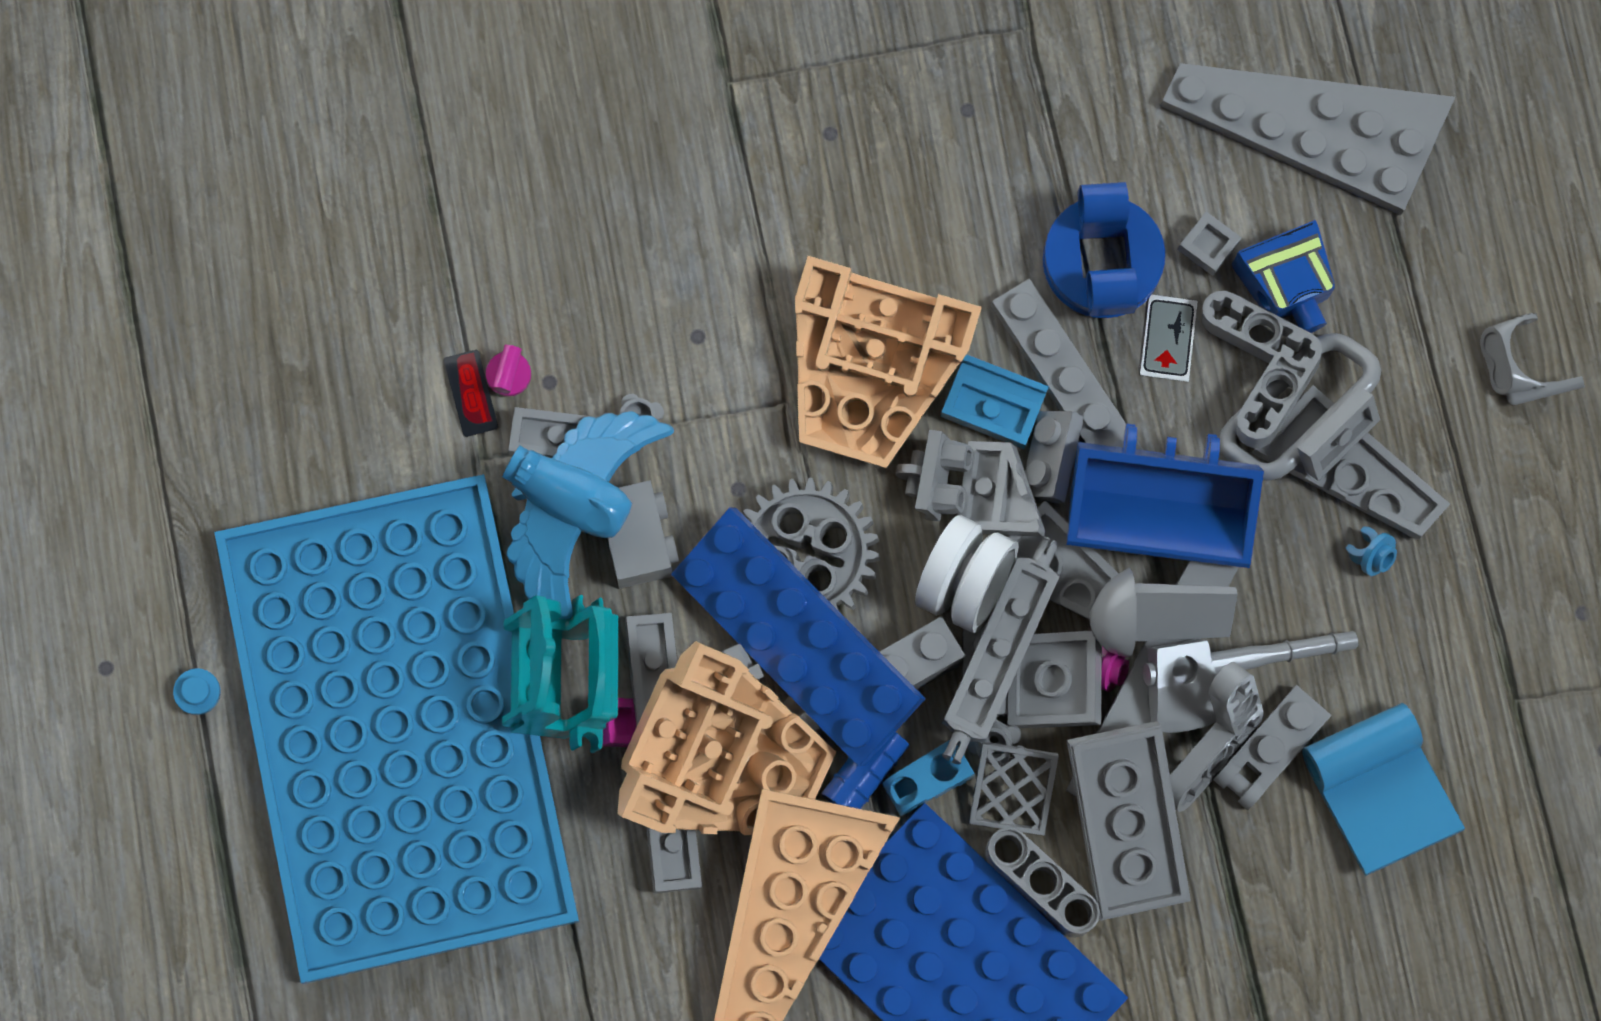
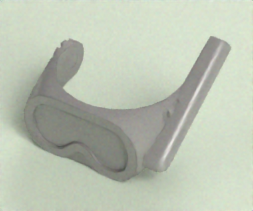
[1480,313,1585,405]

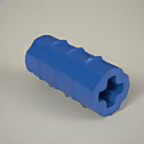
[821,732,909,809]

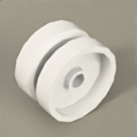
[915,515,1019,633]

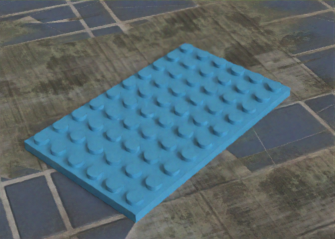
[214,474,579,984]

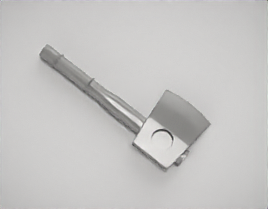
[1143,631,1358,733]

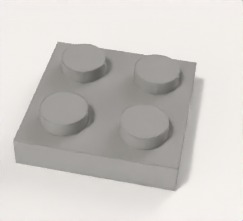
[1008,631,1102,729]

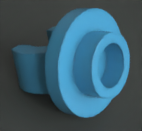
[1346,526,1397,576]

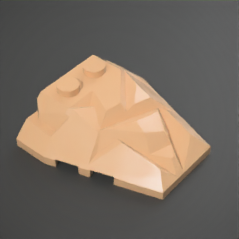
[795,256,982,468]
[617,641,836,835]

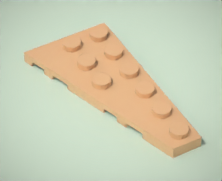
[714,789,900,1021]

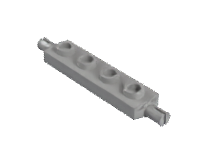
[942,536,1059,764]

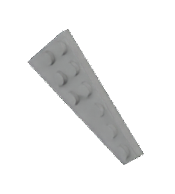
[1160,63,1455,215]

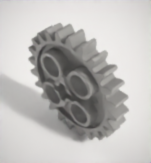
[743,478,880,611]

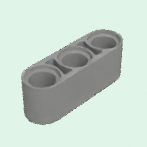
[984,828,1100,938]

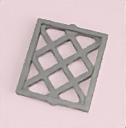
[969,742,1059,836]

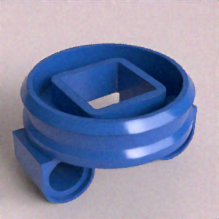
[1043,182,1165,318]

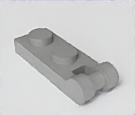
[1213,685,1331,810]

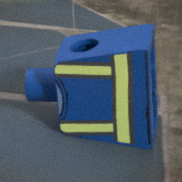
[1232,220,1335,333]

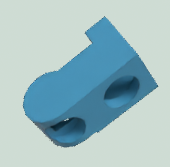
[882,740,975,816]

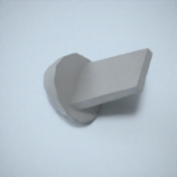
[1089,567,1238,658]

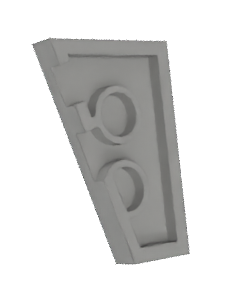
[1008,501,1119,620]

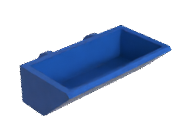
[1066,423,1264,568]

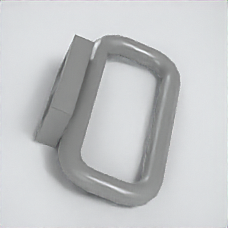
[1219,333,1381,481]

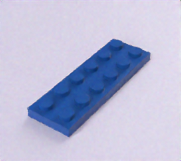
[671,507,926,766]

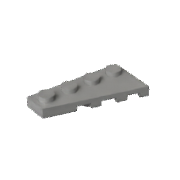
[1252,385,1450,540]

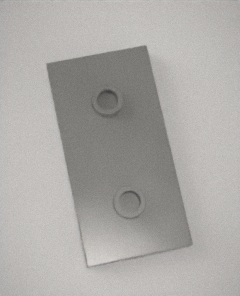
[1067,721,1191,921]

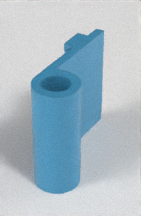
[1302,703,1465,876]

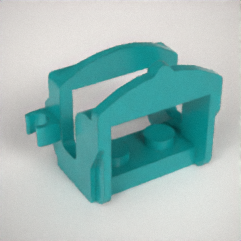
[502,595,618,753]

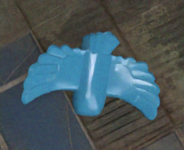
[502,411,674,620]

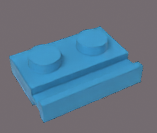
[940,355,1049,449]

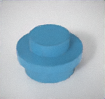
[173,668,221,715]

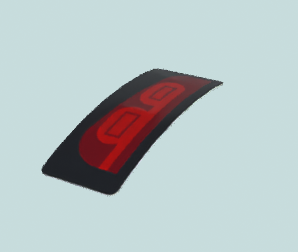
[444,350,498,437]

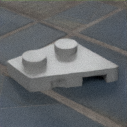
[958,441,1045,537]

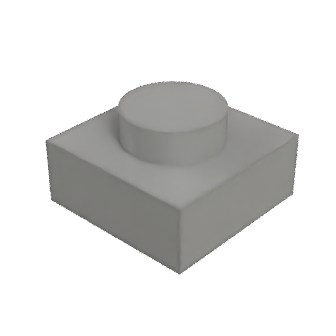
[1177,211,1242,276]

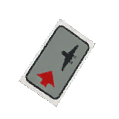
[1140,295,1198,382]

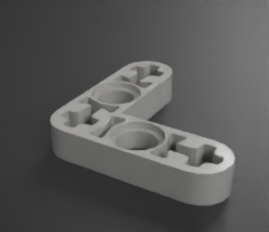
[1202,291,1322,448]
[1170,662,1264,812]

